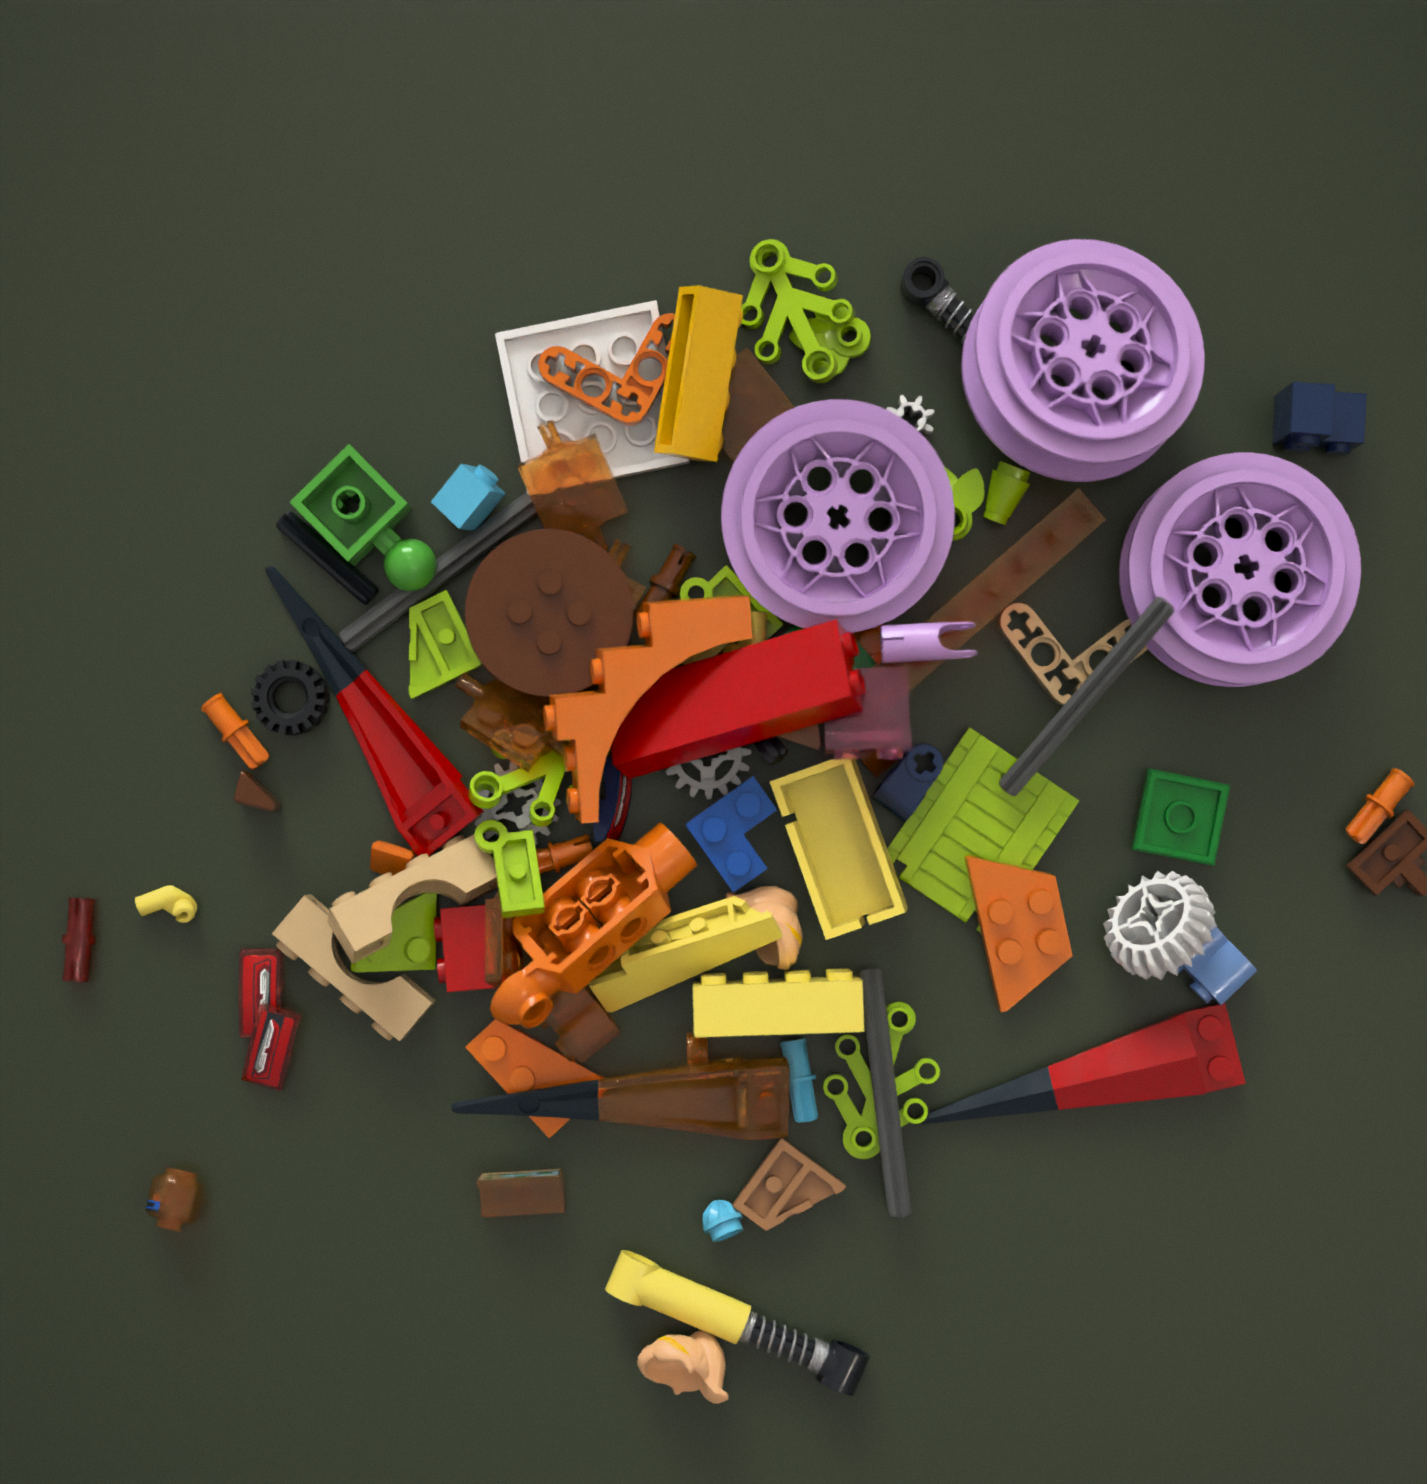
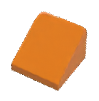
[370,840,417,876]

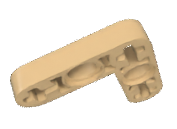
[998,603,1148,706]

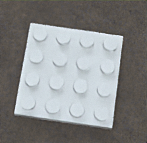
[495,300,690,495]

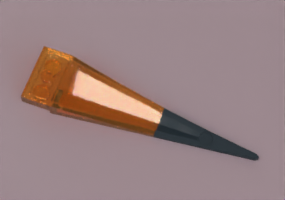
[451,1056,789,1140]

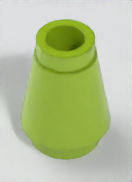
[983,461,1031,525]

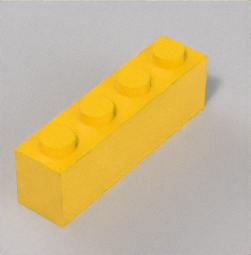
[654,285,743,462]

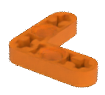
[538,313,675,426]

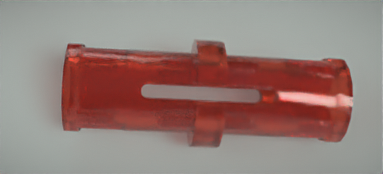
[62,897,96,982]

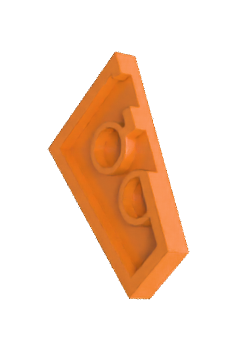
[465,1019,611,1138]

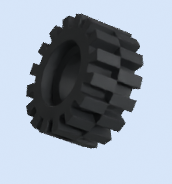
[250,660,330,735]

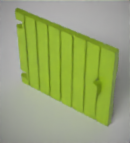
[887,727,1080,933]

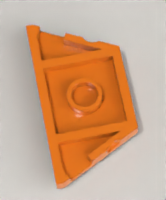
[964,855,1073,1012]

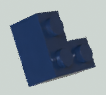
[1272,382,1367,455]

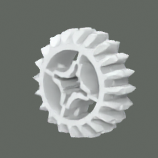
[1103,871,1217,980]

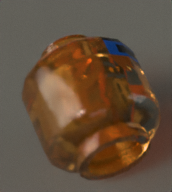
[145,1168,205,1231]

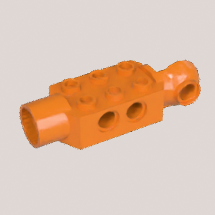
[490,822,697,1028]

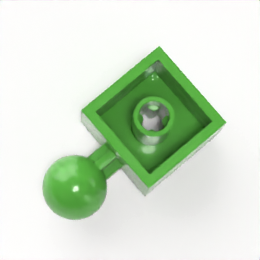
[290,444,437,591]

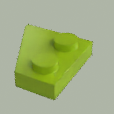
[409,590,482,700]
[351,893,437,972]

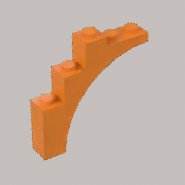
[543,595,752,824]

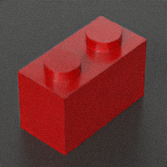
[434,903,500,992]

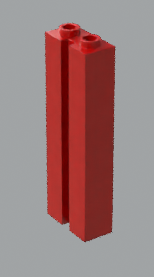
[611,619,866,779]

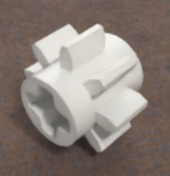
[886,395,935,434]

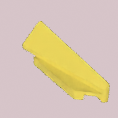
[589,896,782,1012]

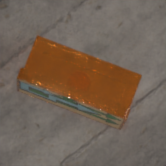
[477,1169,565,1217]

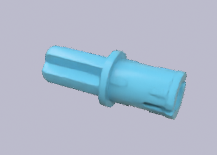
[780,1038,818,1123]

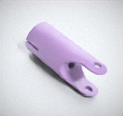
[880,622,978,663]

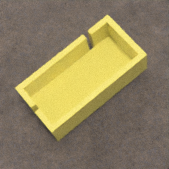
[770,752,908,940]
[693,968,864,1037]

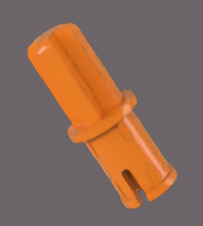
[201,693,270,770]
[1345,768,1415,845]
[536,834,593,874]

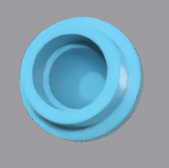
[703,1200,744,1243]

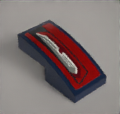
[593,756,633,843]

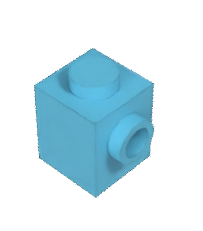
[431,464,506,531]

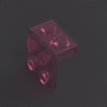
[825,667,912,760]

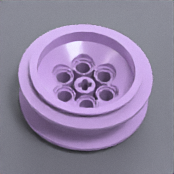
[961,239,1205,482]
[721,400,955,632]
[1119,452,1361,687]

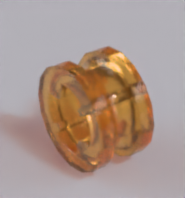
[686,1032,708,1070]

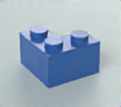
[685,776,777,893]

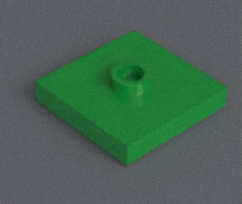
[1131,768,1230,866]

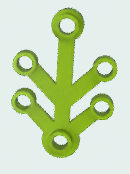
[741,239,855,383]
[469,715,612,827]
[823,1001,940,1159]

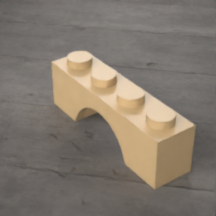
[328,834,498,964]
[272,894,436,1041]

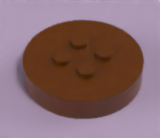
[465,529,633,698]

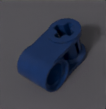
[871,743,943,822]

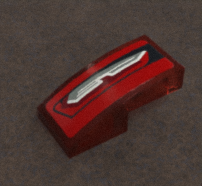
[239,948,285,1038]
[241,1003,302,1091]

